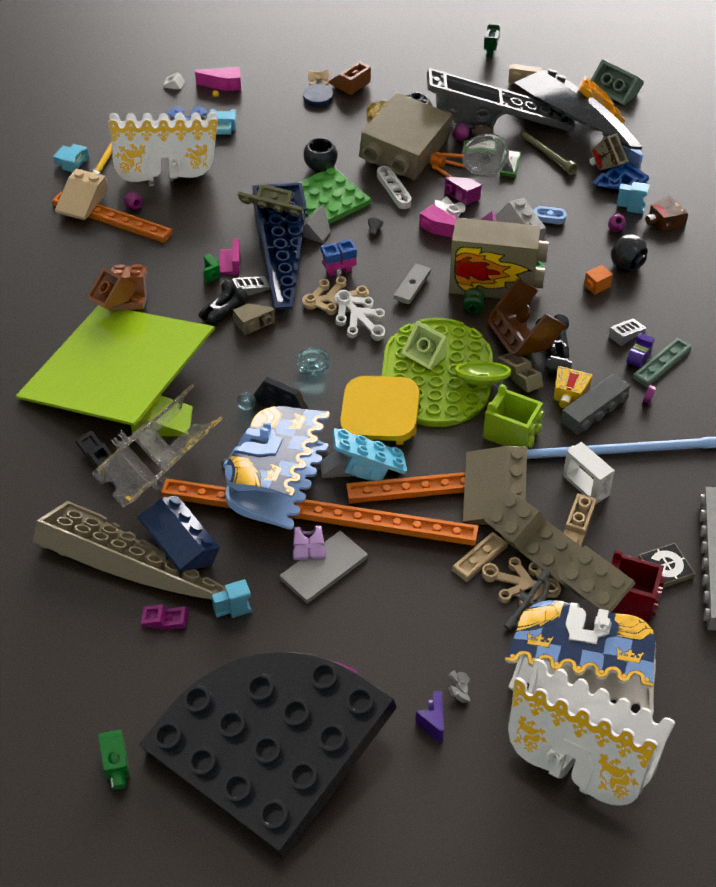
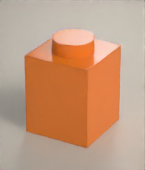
[584,265,613,295]

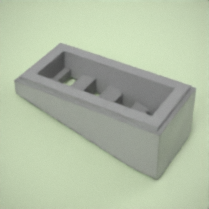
[232,276,270,296]
[608,318,646,346]

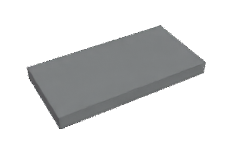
[279,531,368,604]

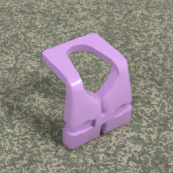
[293,526,326,560]

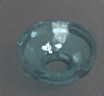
[297,348,330,376]

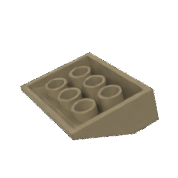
[463,446,527,525]

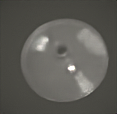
[462,133,509,176]

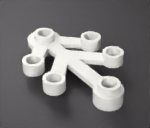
[335,290,385,341]

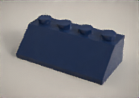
[137,496,220,572]

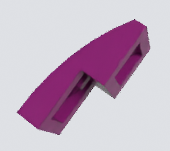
[140,604,189,629]

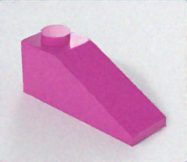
[195,67,241,91]
[419,204,456,238]

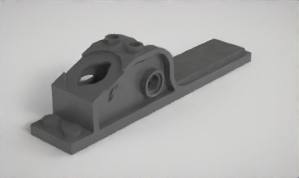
[427,68,575,131]

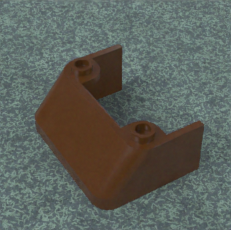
[488,278,566,357]

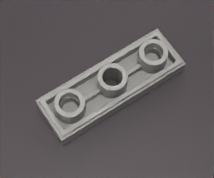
[394,263,431,304]

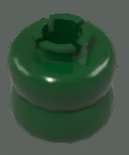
[462,288,485,314]

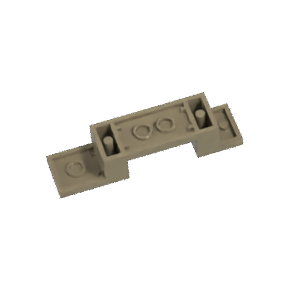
[484,490,636,613]

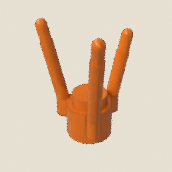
[430,152,467,177]

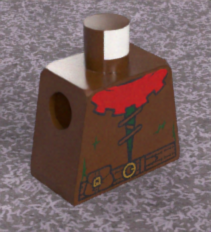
[645,195,689,230]

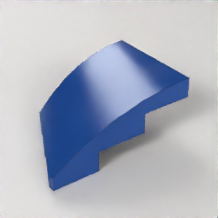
[593,162,649,189]

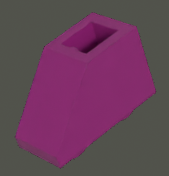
[444,177,482,205]

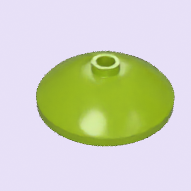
[455,361,511,388]

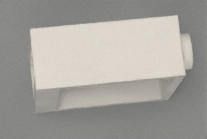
[563,442,615,504]

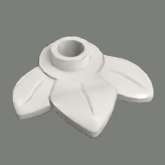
[435,197,465,218]

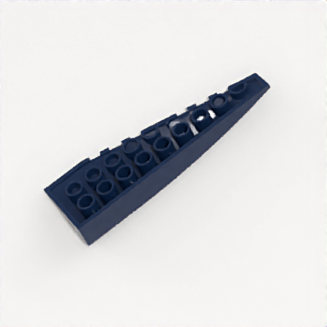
[253,182,306,310]

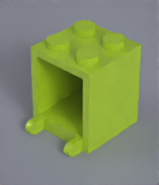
[483,384,544,449]

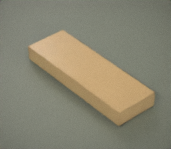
[452,532,508,582]

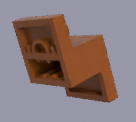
[108,264,147,310]

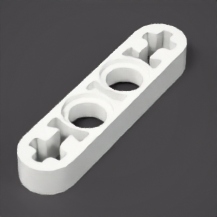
[377,166,412,209]

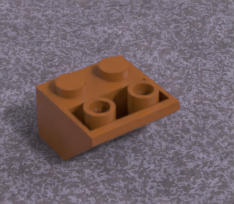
[329,61,371,95]

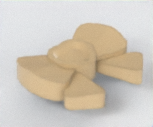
[308,70,329,86]

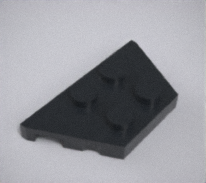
[251,376,309,410]

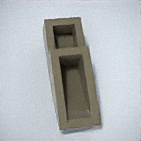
[497,353,543,392]

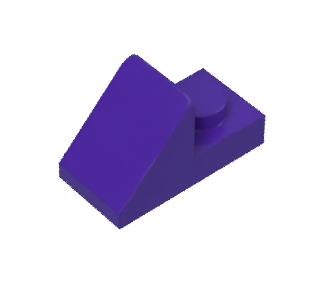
[415,691,444,742]

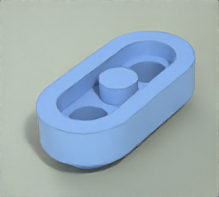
[534,206,567,224]

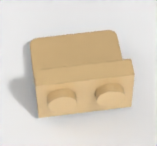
[508,64,542,84]

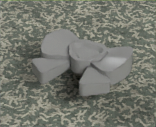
[448,671,470,703]

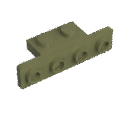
[238,183,304,216]

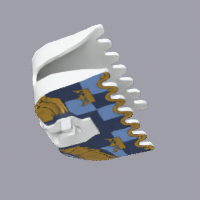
[505,600,656,715]

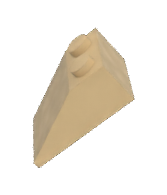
[55,169,107,220]

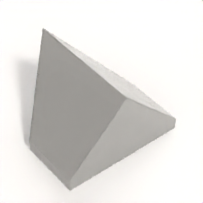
[302,204,331,244]

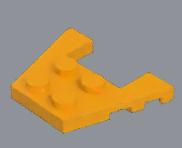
[578,76,626,124]

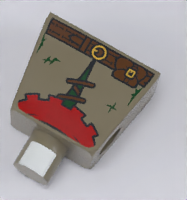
[590,133,628,170]

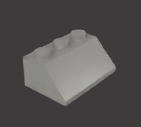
[496,198,546,241]

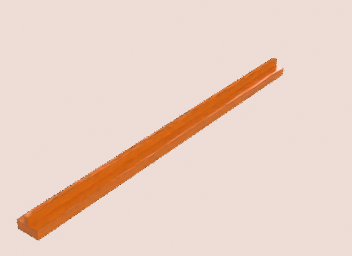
[161,478,478,546]

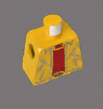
[554,366,593,408]

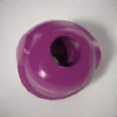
[452,123,470,141]
[124,192,143,210]
[608,213,626,232]

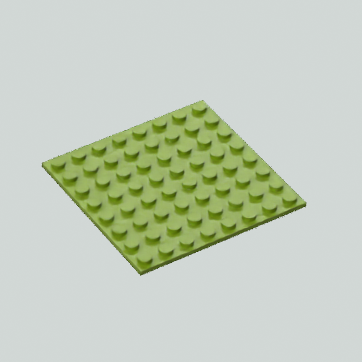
[16,305,215,426]

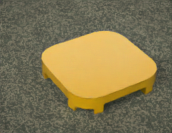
[340,376,420,445]

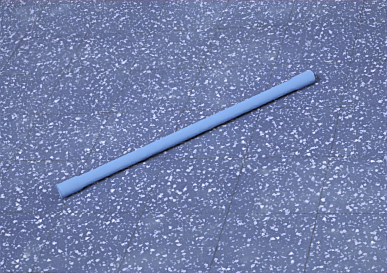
[527,437,716,459]

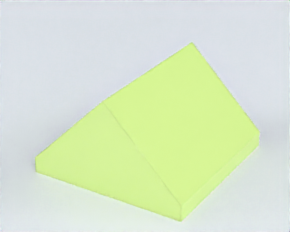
[401,321,448,369]

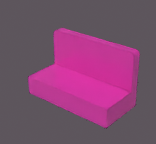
[219,239,241,274]

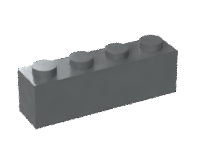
[561,374,630,435]

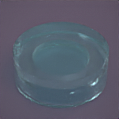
[237,393,256,410]

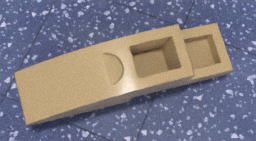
[564,493,597,547]

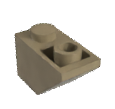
[233,304,275,335]

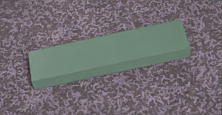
[633,337,692,387]

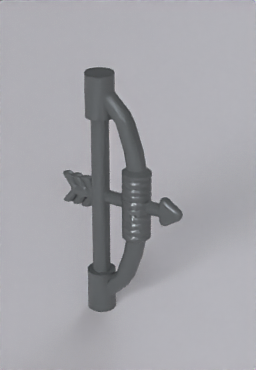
[504,569,551,631]

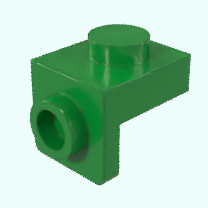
[203,253,221,284]

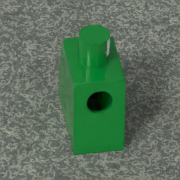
[98,729,130,790]

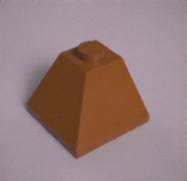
[86,267,137,309]

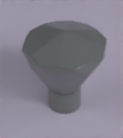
[368,217,383,236]

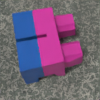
[321,239,357,276]

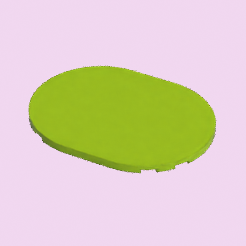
[382,318,493,427]

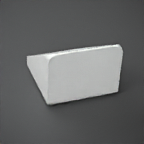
[163,73,185,89]

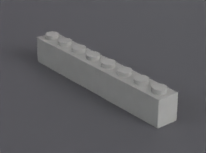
[699,487,716,630]

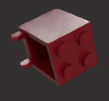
[611,550,666,623]

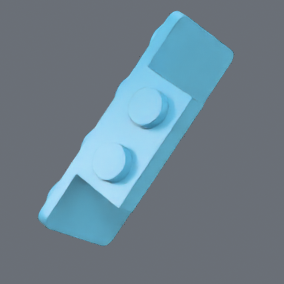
[332,428,407,481]

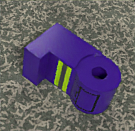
[626,333,655,368]

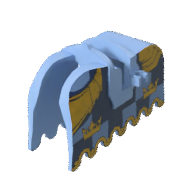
[223,406,330,530]

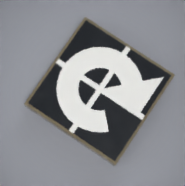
[638,543,695,588]

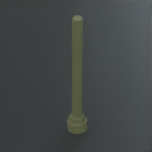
[522,132,578,175]

